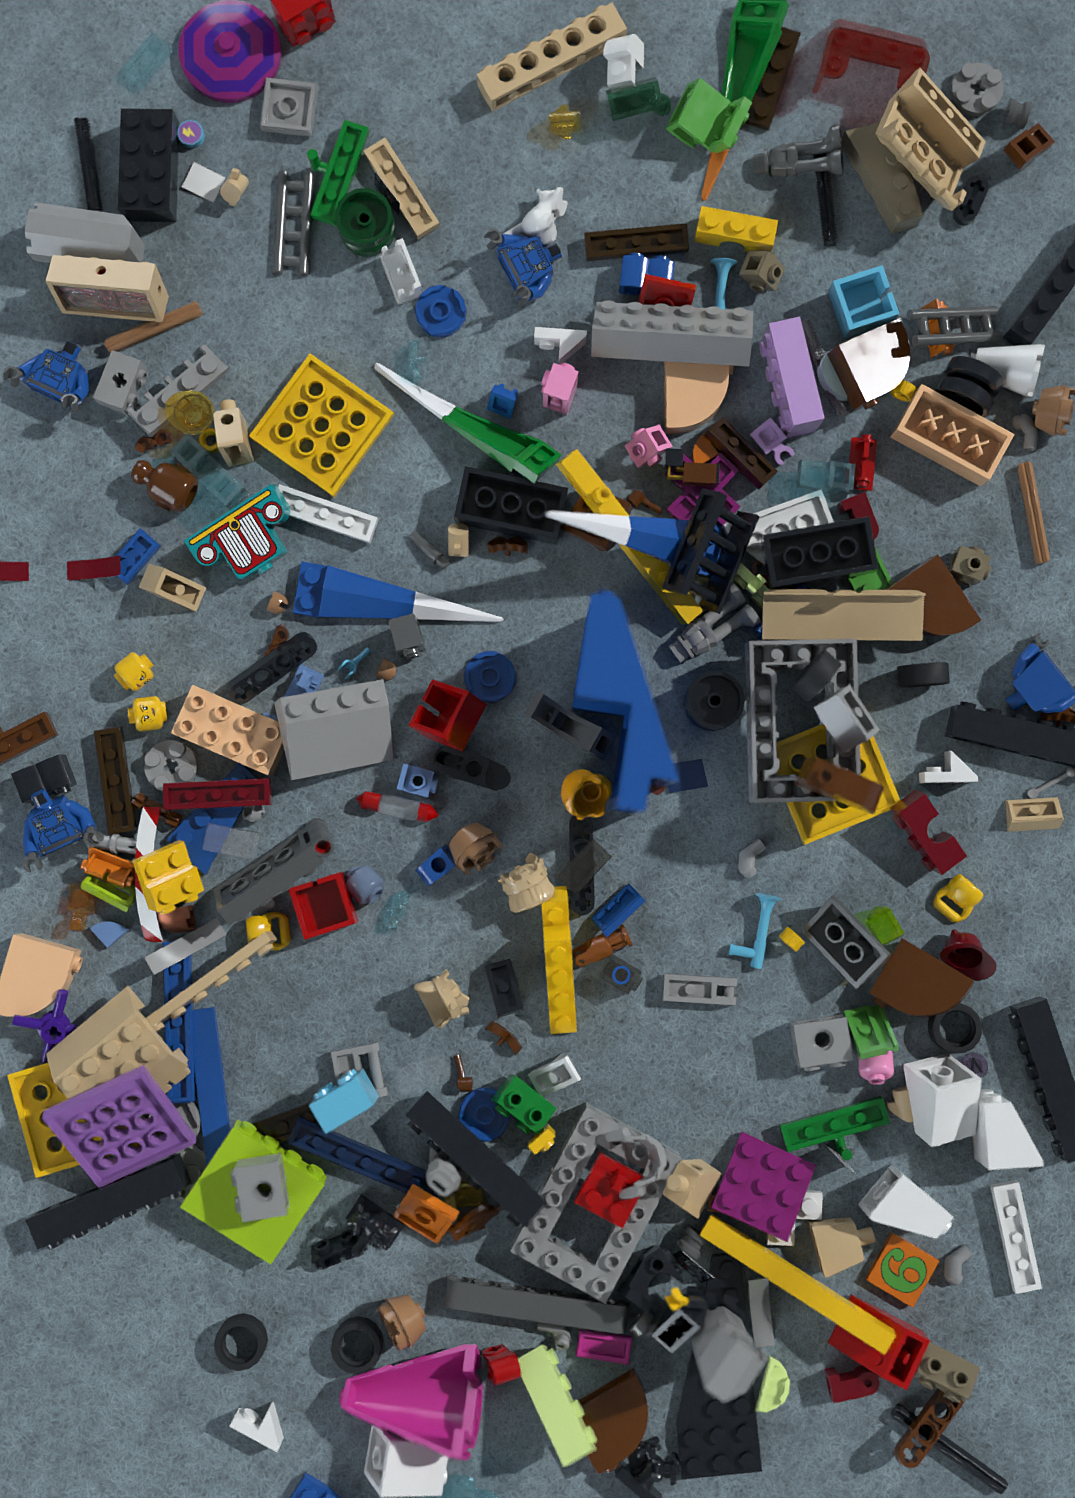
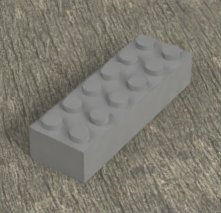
[591,300,753,366]

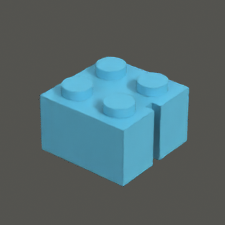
[827,265,899,340]
[309,1069,379,1134]

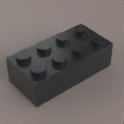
[118,108,179,222]
[454,466,568,545]
[761,516,879,590]

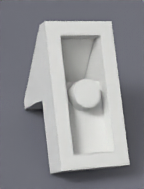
[534,327,587,365]
[919,751,978,783]
[528,1053,581,1097]
[229,1401,284,1452]

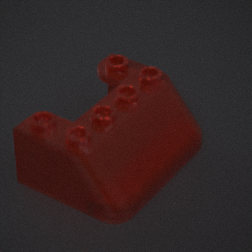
[812,19,930,94]

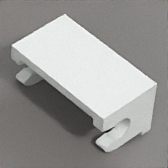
[380,238,422,305]

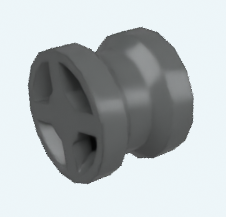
[1002,98,1032,129]
[676,1225,709,1259]

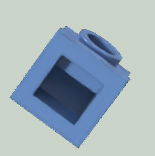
[397,763,439,798]

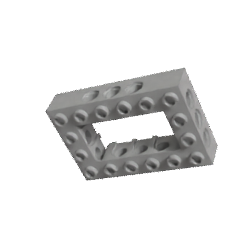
[745,639,860,803]
[510,1102,682,1303]

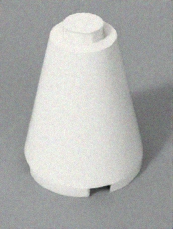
[971,344,1045,398]

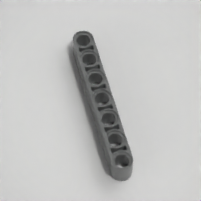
[443,1275,630,1334]

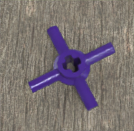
[12,989,79,1064]

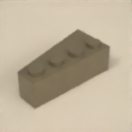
[842,122,923,234]

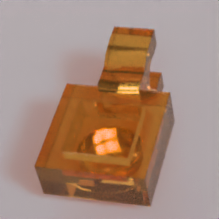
[66,884,98,930]

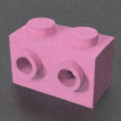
[541,363,579,415]

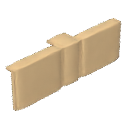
[762,589,926,641]

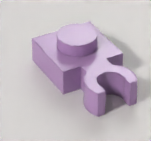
[749,417,795,465]

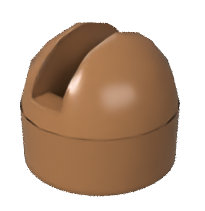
[266,591,288,614]
[375,658,396,681]

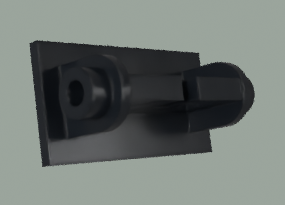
[311,1229,368,1270]

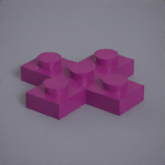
[665,453,741,527]

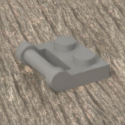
[331,1042,388,1097]

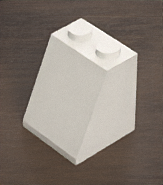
[904,1053,982,1147]
[972,1089,1044,1170]
[858,1164,954,1239]
[364,1426,448,1497]

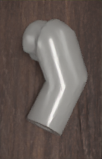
[1012,414,1038,451]
[738,839,766,878]
[944,1244,973,1285]
[537,1322,571,1351]

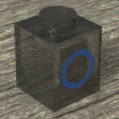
[600,953,643,995]

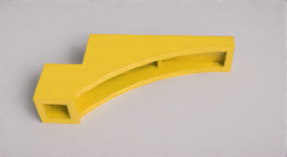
[541,886,577,1034]

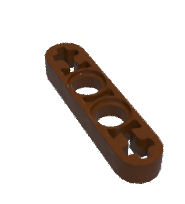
[894,1388,965,1468]

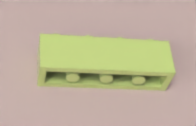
[518,1345,597,1467]

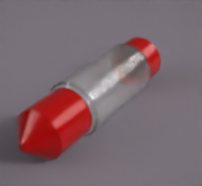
[356,791,438,822]

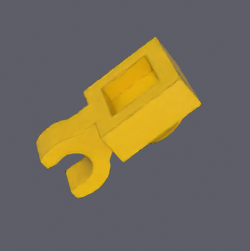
[528,1124,555,1155]

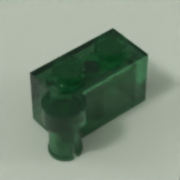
[605,77,672,121]

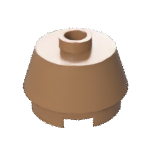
[1032,384,1075,437]
[449,822,502,875]
[377,1294,426,1350]

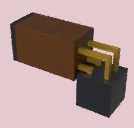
[664,448,720,487]

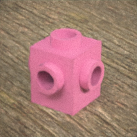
[625,425,673,468]

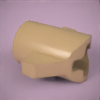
[220,168,249,206]
[448,523,469,557]
[886,1086,913,1122]

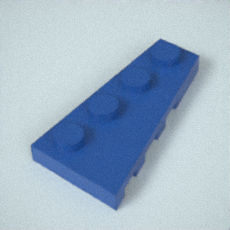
[167,763,258,875]

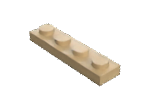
[363,138,440,240]

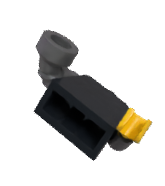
[628,1286,710,1353]

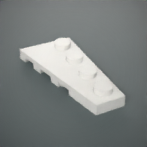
[723,489,834,548]

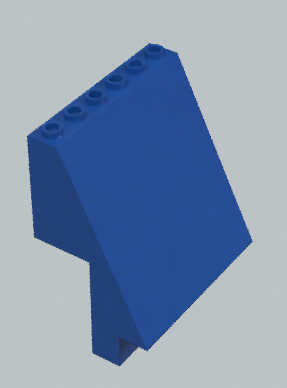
[572,590,679,814]

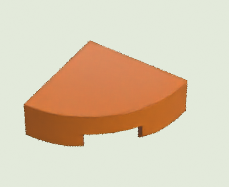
[692,432,718,463]

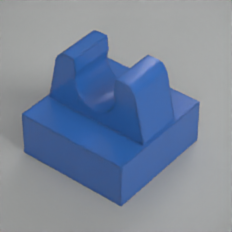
[487,384,519,419]

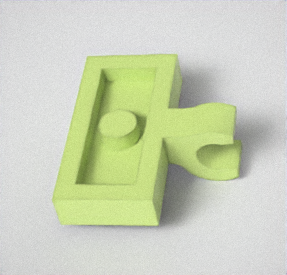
[733,563,769,608]

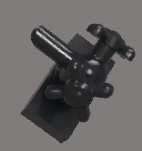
[346,1194,405,1257]
[614,1436,680,1498]

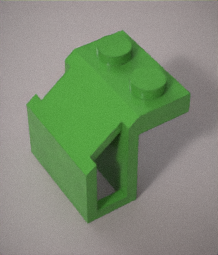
[665,78,752,153]

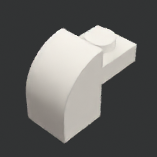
[603,34,644,90]

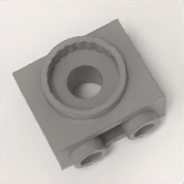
[789,1014,853,1071]
[231,1153,290,1222]

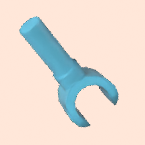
[337,648,371,679]

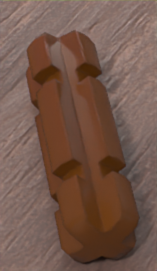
[132,793,182,828]

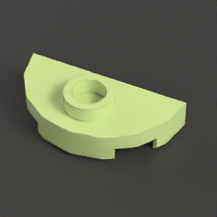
[755,1355,790,1412]

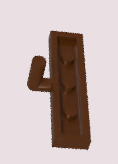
[0,712,59,765]

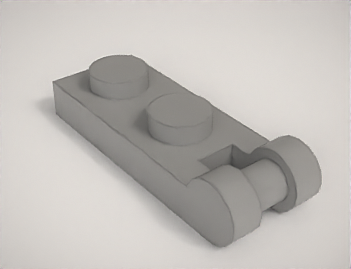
[662,973,738,1005]

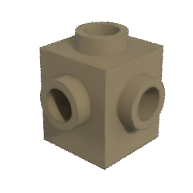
[739,251,785,293]
[947,545,991,586]

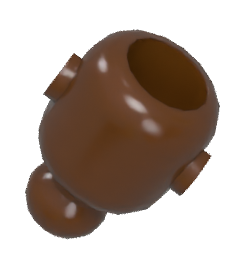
[131,460,198,512]

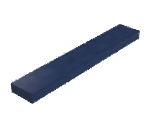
[287,1117,439,1198]

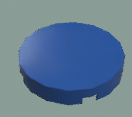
[415,285,466,338]
[464,651,516,703]
[458,1087,511,1142]

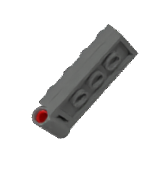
[214,818,334,926]

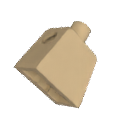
[213,400,254,467]
[663,1159,723,1218]
[808,1217,875,1278]

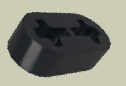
[952,176,989,225]

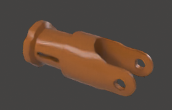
[572,924,633,967]

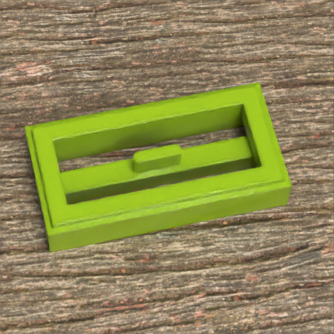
[80,872,136,912]

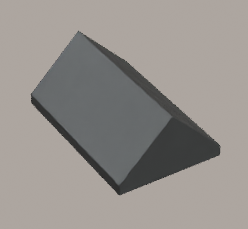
[801,895,891,989]

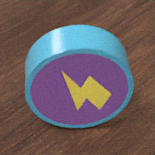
[177,120,205,149]

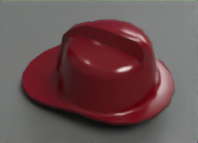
[940,929,996,981]

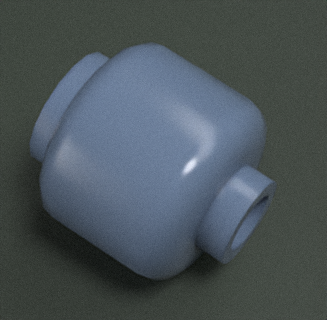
[345,865,384,904]

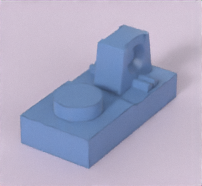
[284,665,324,697]

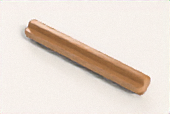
[104,302,202,353]
[1017,462,1050,564]

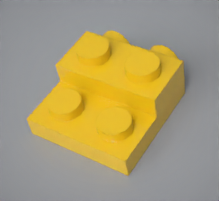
[133,840,204,914]

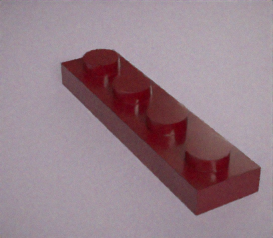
[163,778,272,810]

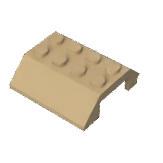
[875,68,986,211]
[46,986,190,1130]

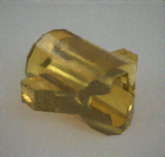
[549,104,581,140]

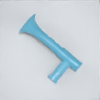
[710,258,737,309]
[729,893,782,969]

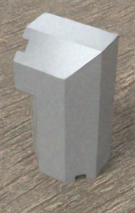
[25,203,145,263]
[691,1306,768,1402]

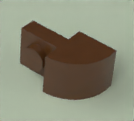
[1003,123,1055,171]

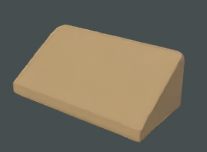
[1005,797,1064,832]

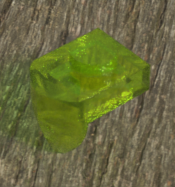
[866,906,905,946]

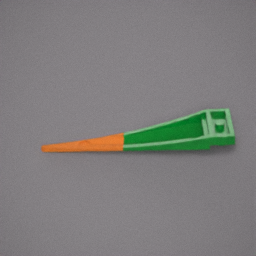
[701,0,789,201]

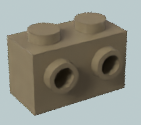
[914,1342,980,1403]

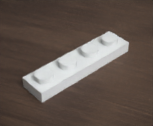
[278,484,379,544]
[990,1180,1042,1294]

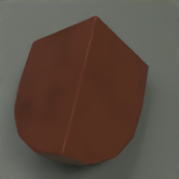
[156,905,197,933]

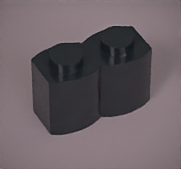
[11,754,77,806]

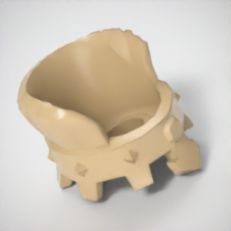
[497,853,554,912]
[414,969,469,1029]

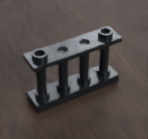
[662,488,760,614]

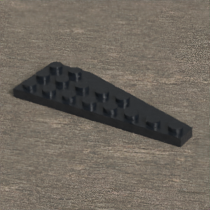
[676,1253,762,1480]

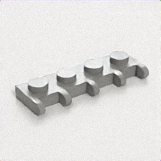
[125,344,228,437]

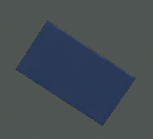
[668,759,708,793]

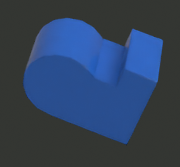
[415,844,456,887]

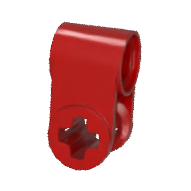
[482,1344,521,1386]

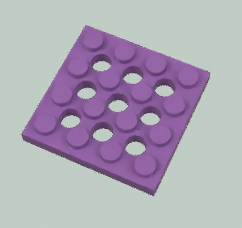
[43,1065,196,1188]

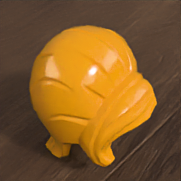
[560,769,612,820]

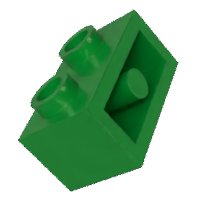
[491,1074,557,1135]

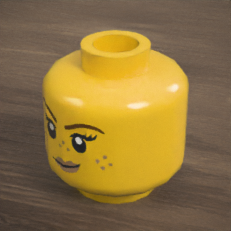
[114,652,154,691]
[127,696,167,732]

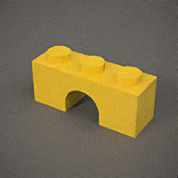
[694,206,778,253]

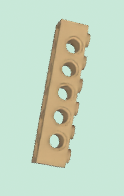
[477,3,627,112]

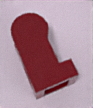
[837,492,879,539]
[824,1365,880,1403]

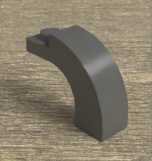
[524,691,616,761]

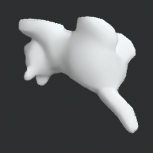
[503,187,568,245]

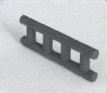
[273,171,314,276]
[907,306,1003,346]

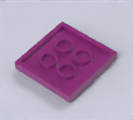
[711,1132,816,1242]

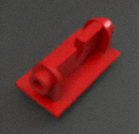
[846,434,877,491]

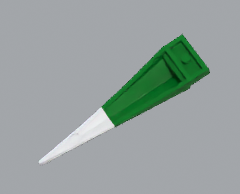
[375,363,562,483]

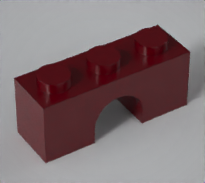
[890,790,967,875]

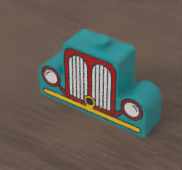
[184,484,290,579]

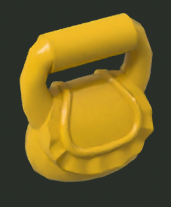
[933,874,983,923]
[245,911,291,951]

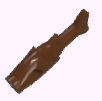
[448,1203,503,1242]

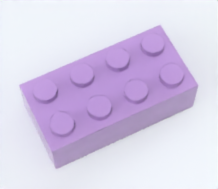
[759,317,825,438]

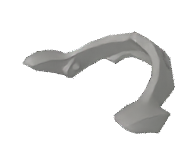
[606,1127,666,1199]

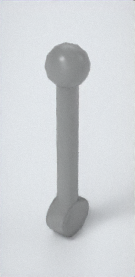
[1027,767,1075,799]

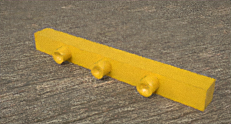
[556,449,703,624]
[700,1212,896,1355]

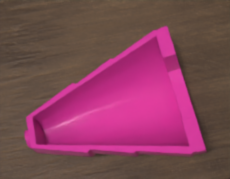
[339,1344,483,1461]

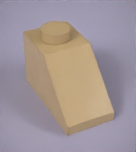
[139,564,206,612]

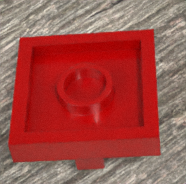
[638,274,696,307]
[574,1152,646,1228]

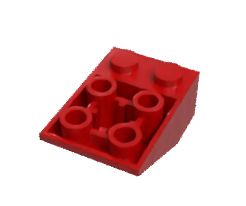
[827,1294,930,1390]

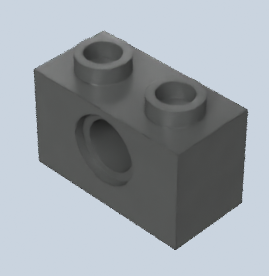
[388,614,426,660]

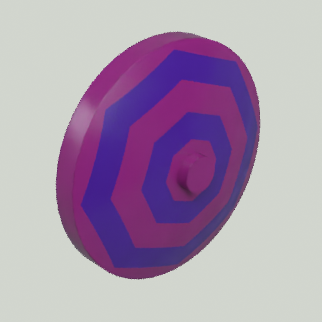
[178,0,282,103]

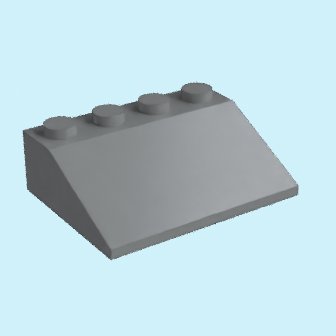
[274,679,394,781]

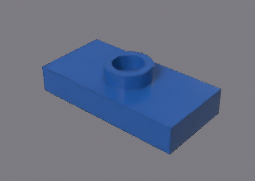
[116,528,162,585]
[591,883,645,937]

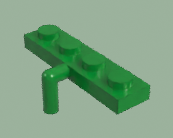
[307,119,369,227]
[779,1096,890,1161]

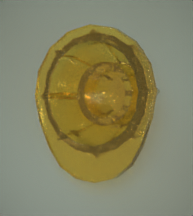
[164,391,215,435]

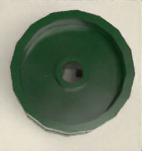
[335,188,396,257]

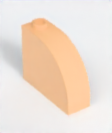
[664,361,733,434]
[0,933,83,1017]

